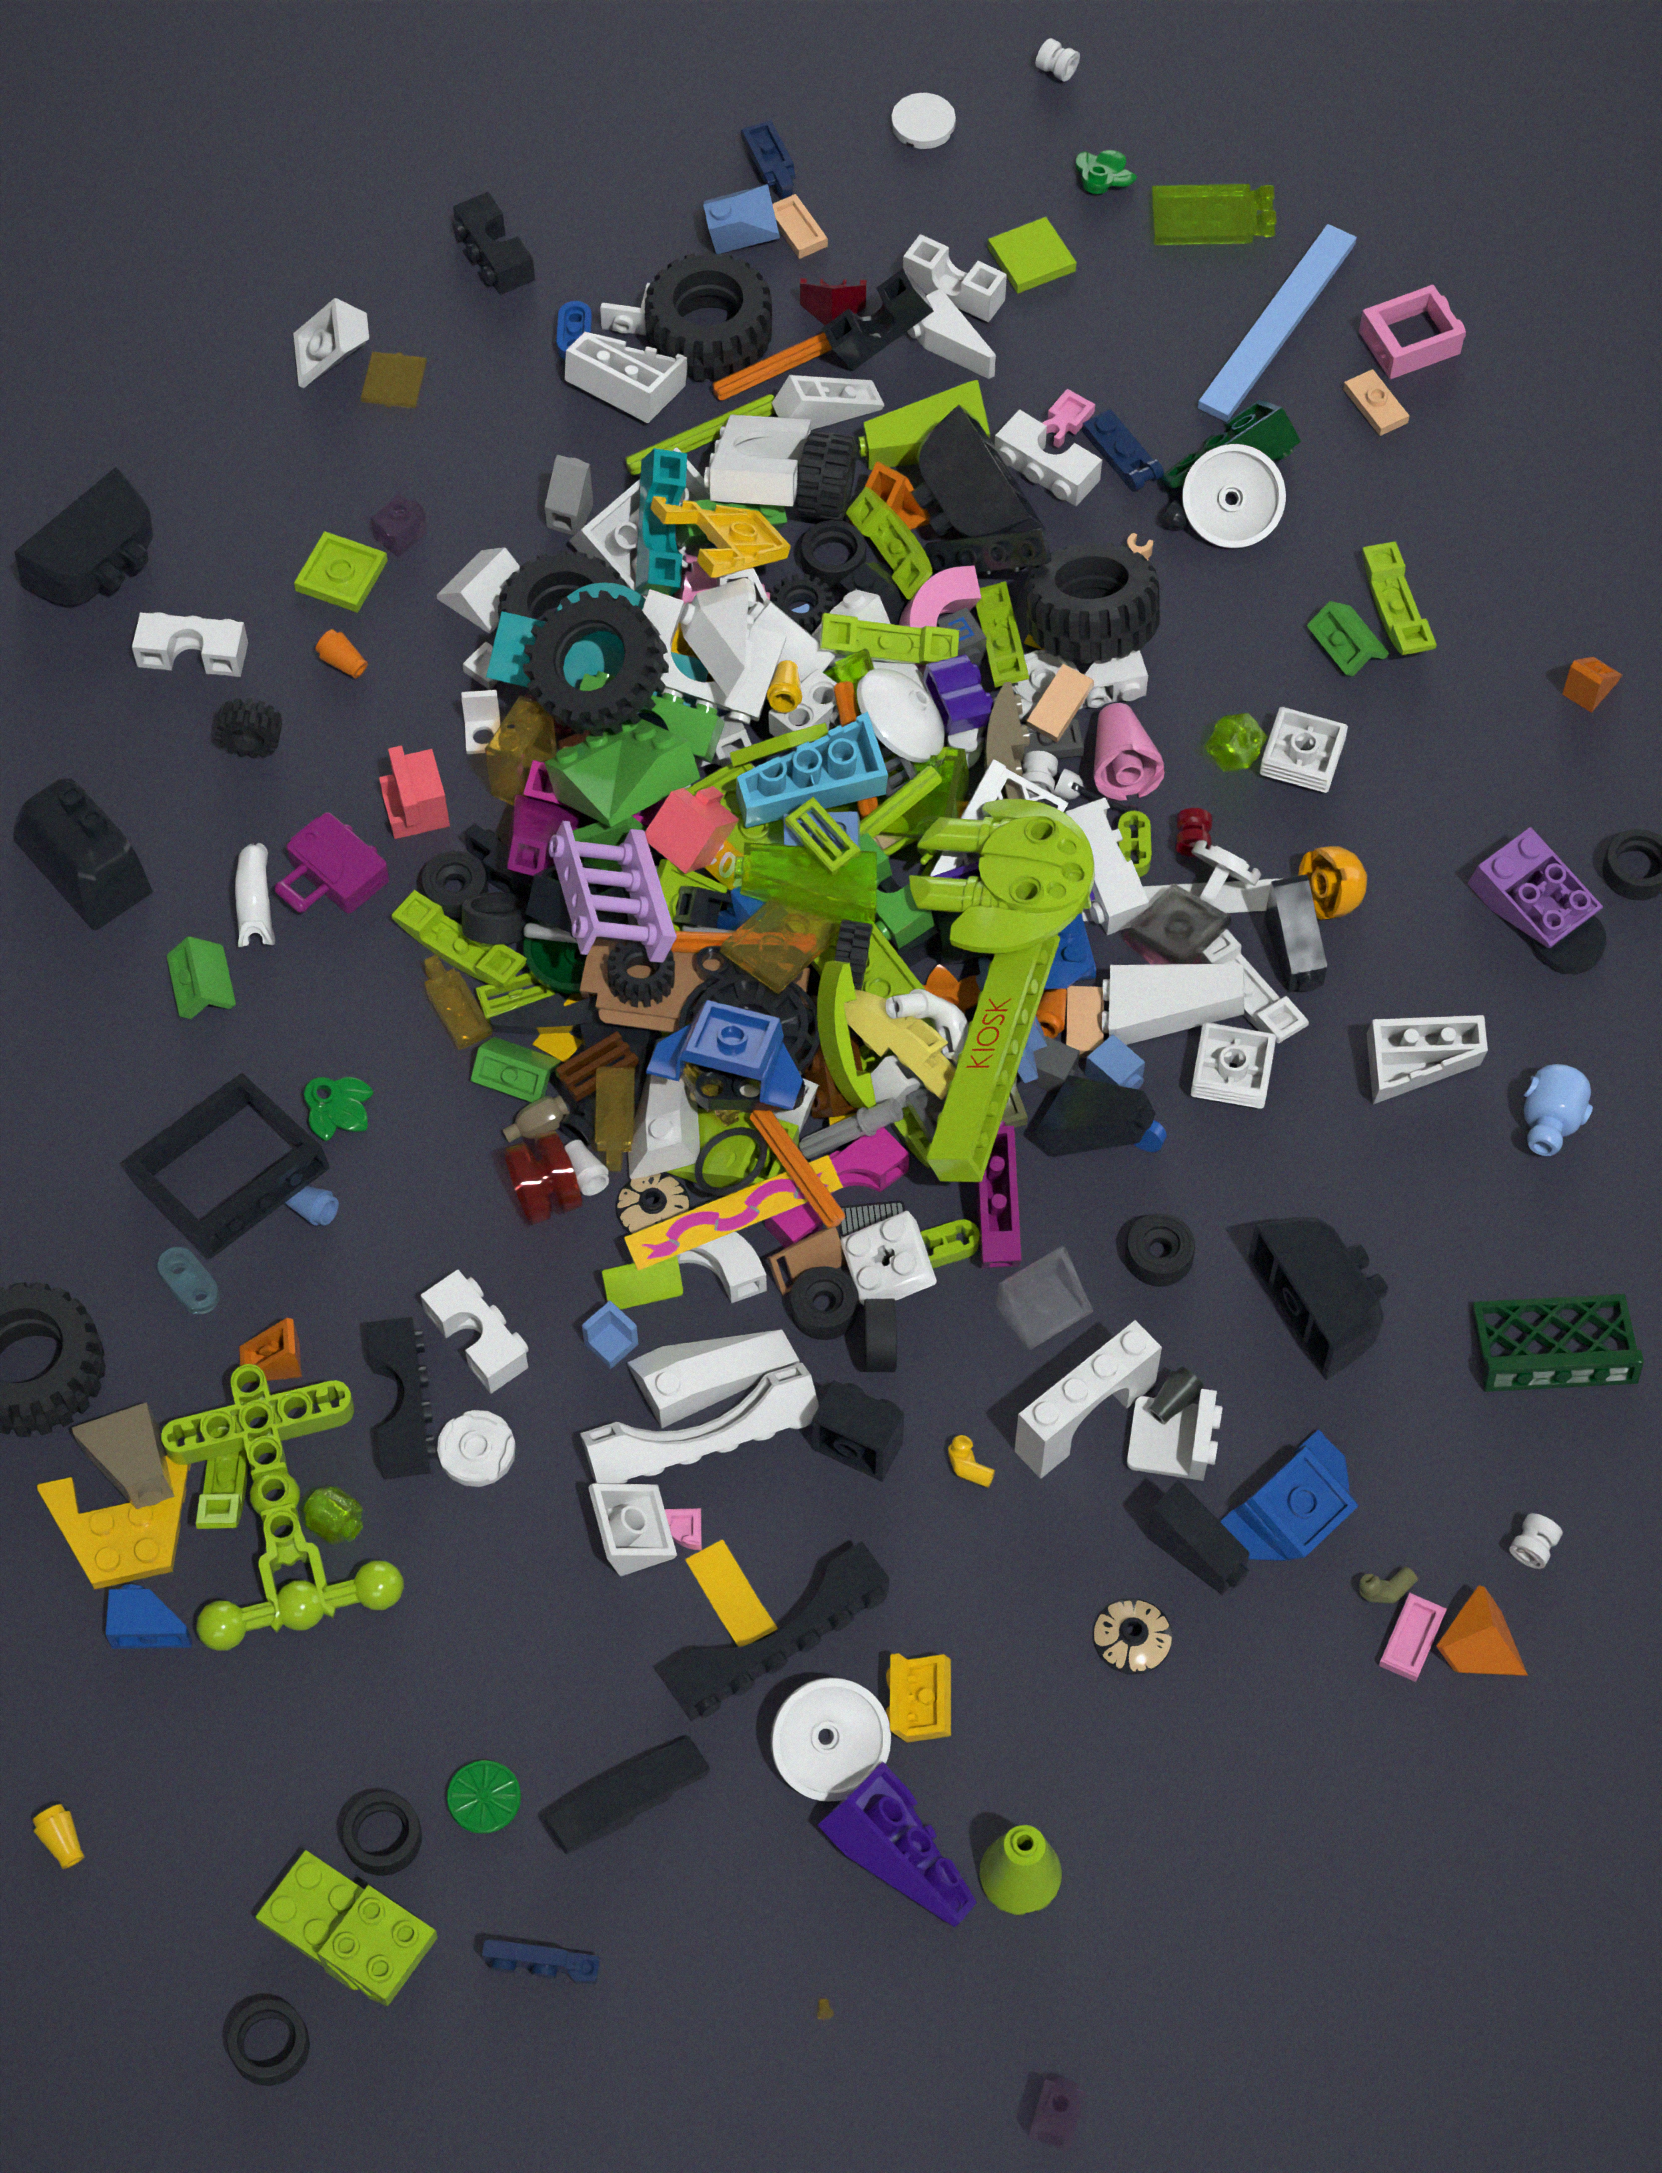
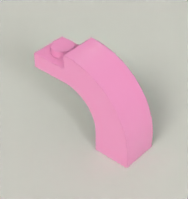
[899,566,981,675]

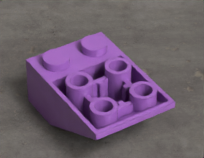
[1468,827,1603,948]

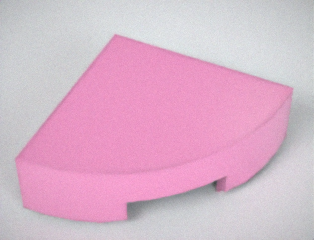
[665,1508,702,1550]

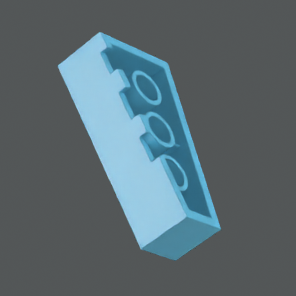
[736,711,888,828]

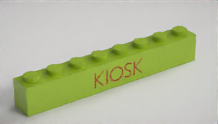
[926,934,1060,1182]

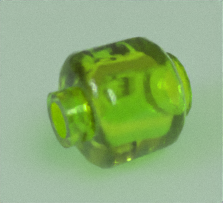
[303,1486,364,1545]

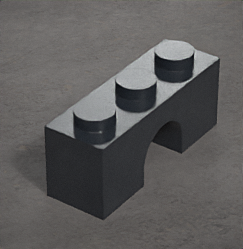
[451,192,535,295]
[822,269,934,370]

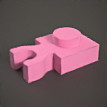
[1043,389,1095,448]

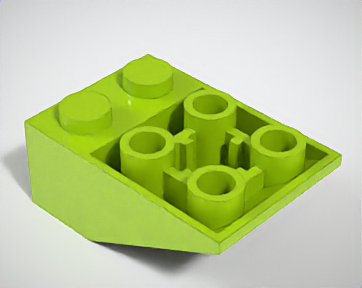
[667,1108,799,1195]

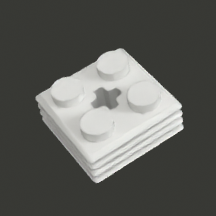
[1260,707,1348,793]
[1191,1022,1276,1108]
[840,1211,937,1306]

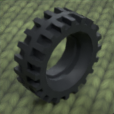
[523,590,669,737]

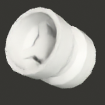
[1035,38,1080,82]
[1020,751,1058,799]
[1509,1513,1563,1569]

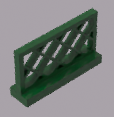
[1472,1294,1644,1392]

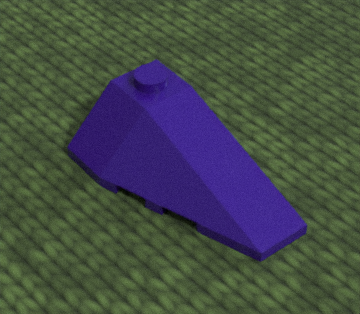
[818,1762,977,1927]

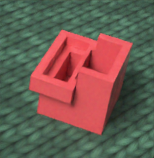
[379,745,450,839]
[645,786,740,874]

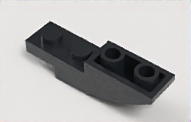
[465,823,534,901]

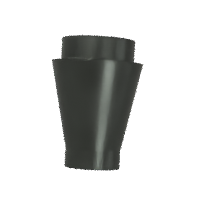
[1147,1366,1204,1425]

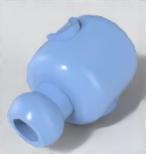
[1523,1064,1593,1156]

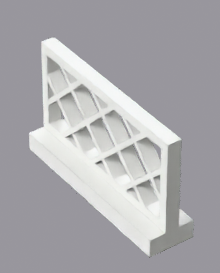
[929,760,1068,877]

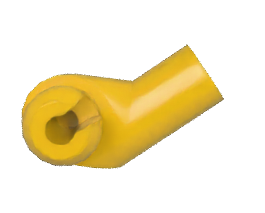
[948,1435,995,1488]

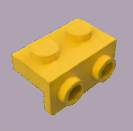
[886,1653,951,1743]

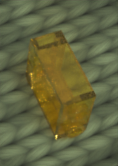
[485,695,557,805]

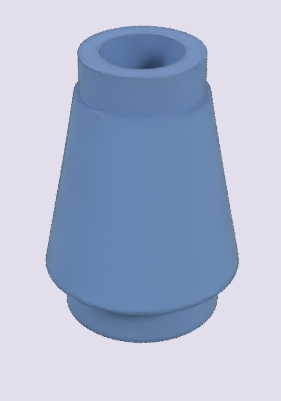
[285,1186,339,1226]

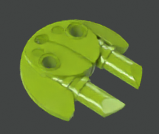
[909,799,1095,954]

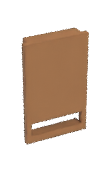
[767,1226,847,1295]

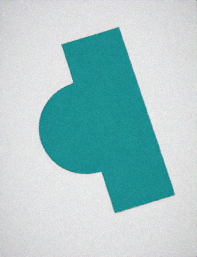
[486,583,708,720]

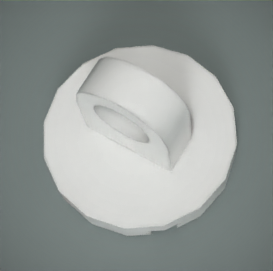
[1191,840,1261,910]

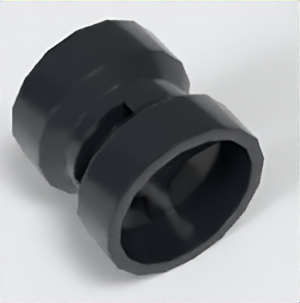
[560,1095,612,1147]

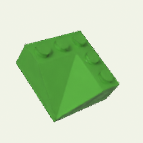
[544,719,701,827]

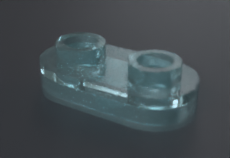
[158,1247,220,1315]

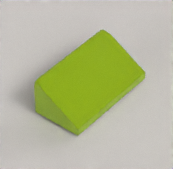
[602,1255,683,1310]

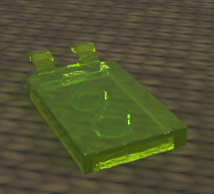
[1151,184,1277,245]

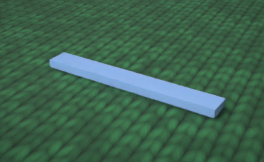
[1198,224,1357,422]

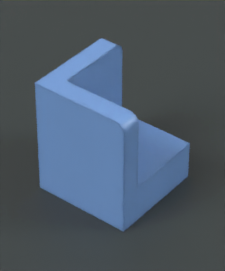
[582,1301,639,1369]

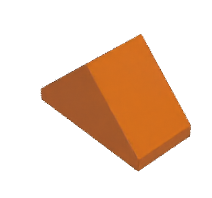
[1562,657,1622,713]
[239,1318,302,1383]

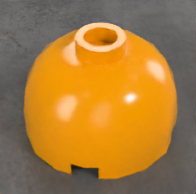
[1298,846,1367,920]

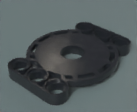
[679,946,820,1111]

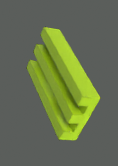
[785,797,861,877]
[476,972,555,1024]

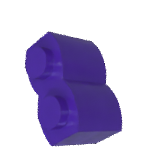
[923,654,994,736]

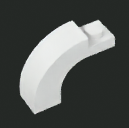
[632,1232,767,1303]

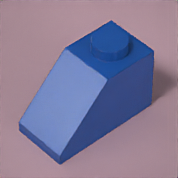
[105,1584,192,1649]

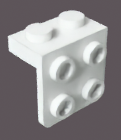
[1127,1389,1222,1481]

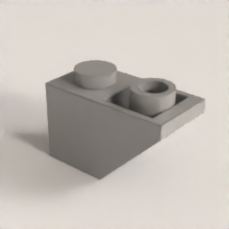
[545,455,593,536]

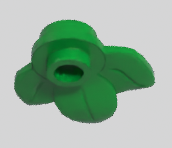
[1075,150,1137,194]
[303,1077,373,1142]

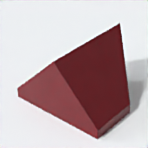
[800,278,867,325]

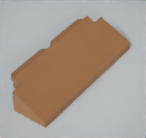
[580,939,810,1033]

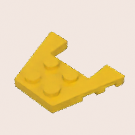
[650,496,791,578]
[37,1455,191,1590]

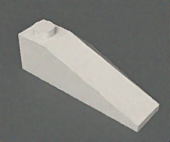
[679,578,755,700]
[628,1036,700,1179]
[627,1329,800,1429]

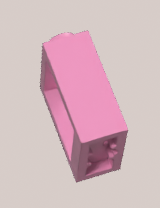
[1359,285,1466,379]

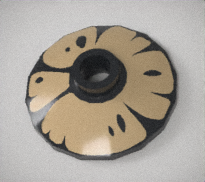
[616,1173,691,1234]
[1093,1599,1173,1675]

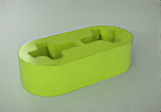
[1117,811,1152,877]
[920,1219,980,1268]

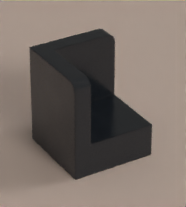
[674,886,732,928]

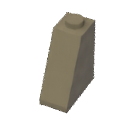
[72,1402,175,1509]

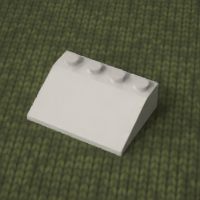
[569,447,710,599]

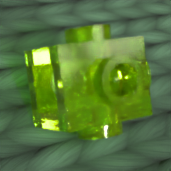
[1204,713,1268,771]

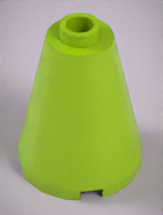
[980,1825,1062,1915]

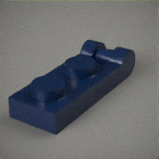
[1082,409,1164,492]

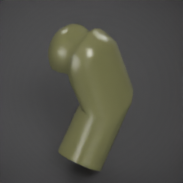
[1359,1566,1418,1604]

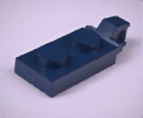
[741,120,796,200]
[482,1939,600,1984]

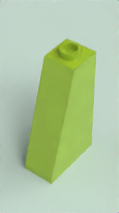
[858,380,990,470]

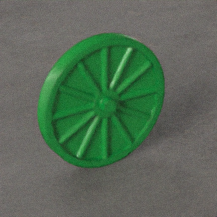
[447,1760,521,1834]

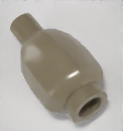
[503,1095,570,1143]

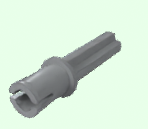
[799,1097,903,1159]

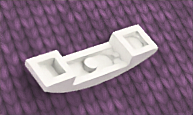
[1190,921,1309,1043]

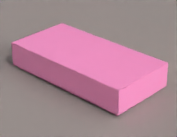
[1379,1593,1447,1682]

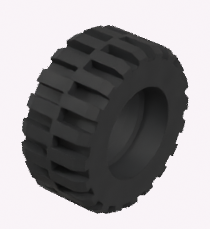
[645,252,773,381]
[1025,542,1160,663]
[498,551,628,620]
[0,1282,106,1437]

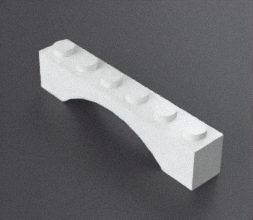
[580,1363,819,1484]

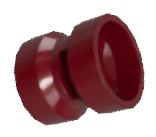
[1175,808,1213,857]

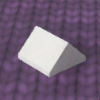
[437,547,520,634]
[588,1484,677,1577]

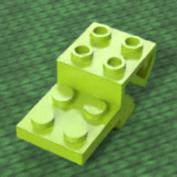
[255,1850,438,2006]

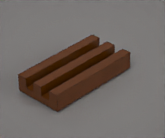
[555,1031,639,1102]

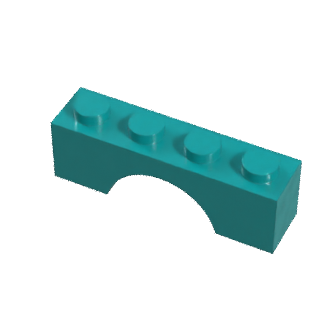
[635,448,687,596]

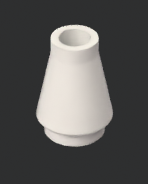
[563,1140,609,1196]

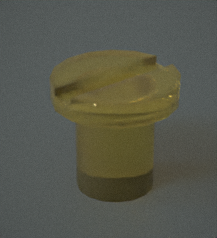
[817,1999,834,2019]

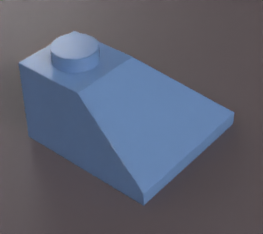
[703,184,780,254]

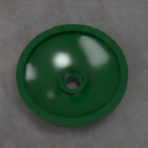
[523,918,630,994]

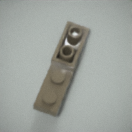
[984,682,1030,799]

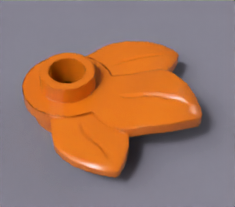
[922,964,980,1015]

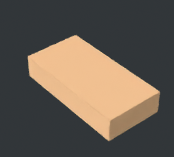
[773,194,828,259]
[1027,664,1094,743]
[1066,986,1104,1058]

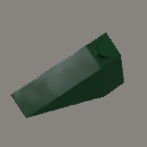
[1160,399,1302,488]

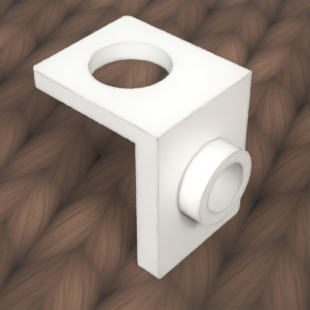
[600,283,650,335]
[461,690,502,754]

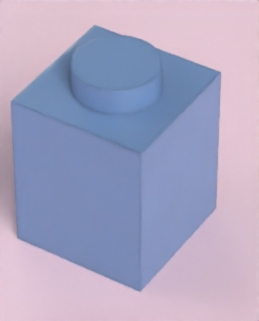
[1085,1034,1145,1089]

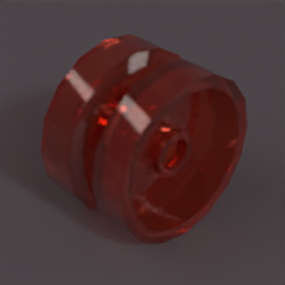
[503,1130,583,1226]

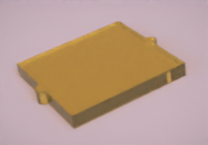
[361,352,427,408]

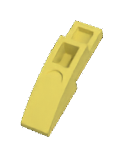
[844,989,957,1100]

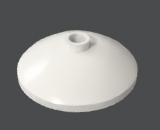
[1182,444,1286,548]
[857,668,944,763]
[771,1678,891,1801]

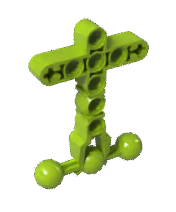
[161,1364,404,1651]

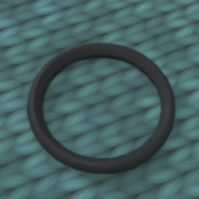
[694,1127,767,1196]

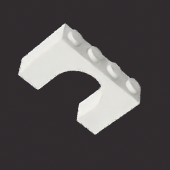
[704,415,811,506]
[642,589,786,724]
[1015,1320,1162,1479]

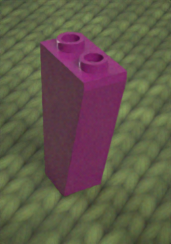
[507,794,584,876]
[975,1121,1021,1268]

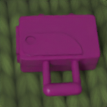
[274,812,389,914]

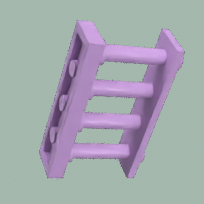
[549,821,677,963]

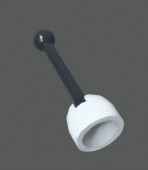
[1054,769,1138,813]

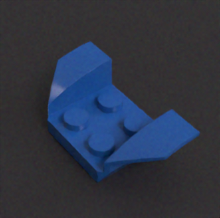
[1044,914,1096,989]
[646,1000,803,1110]
[1220,1429,1359,1561]

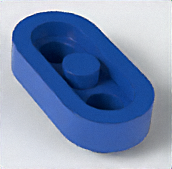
[556,301,592,360]

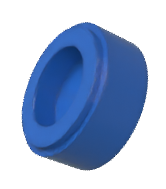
[1133,1120,1167,1152]

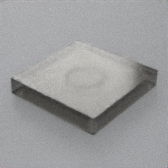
[1128,883,1231,964]

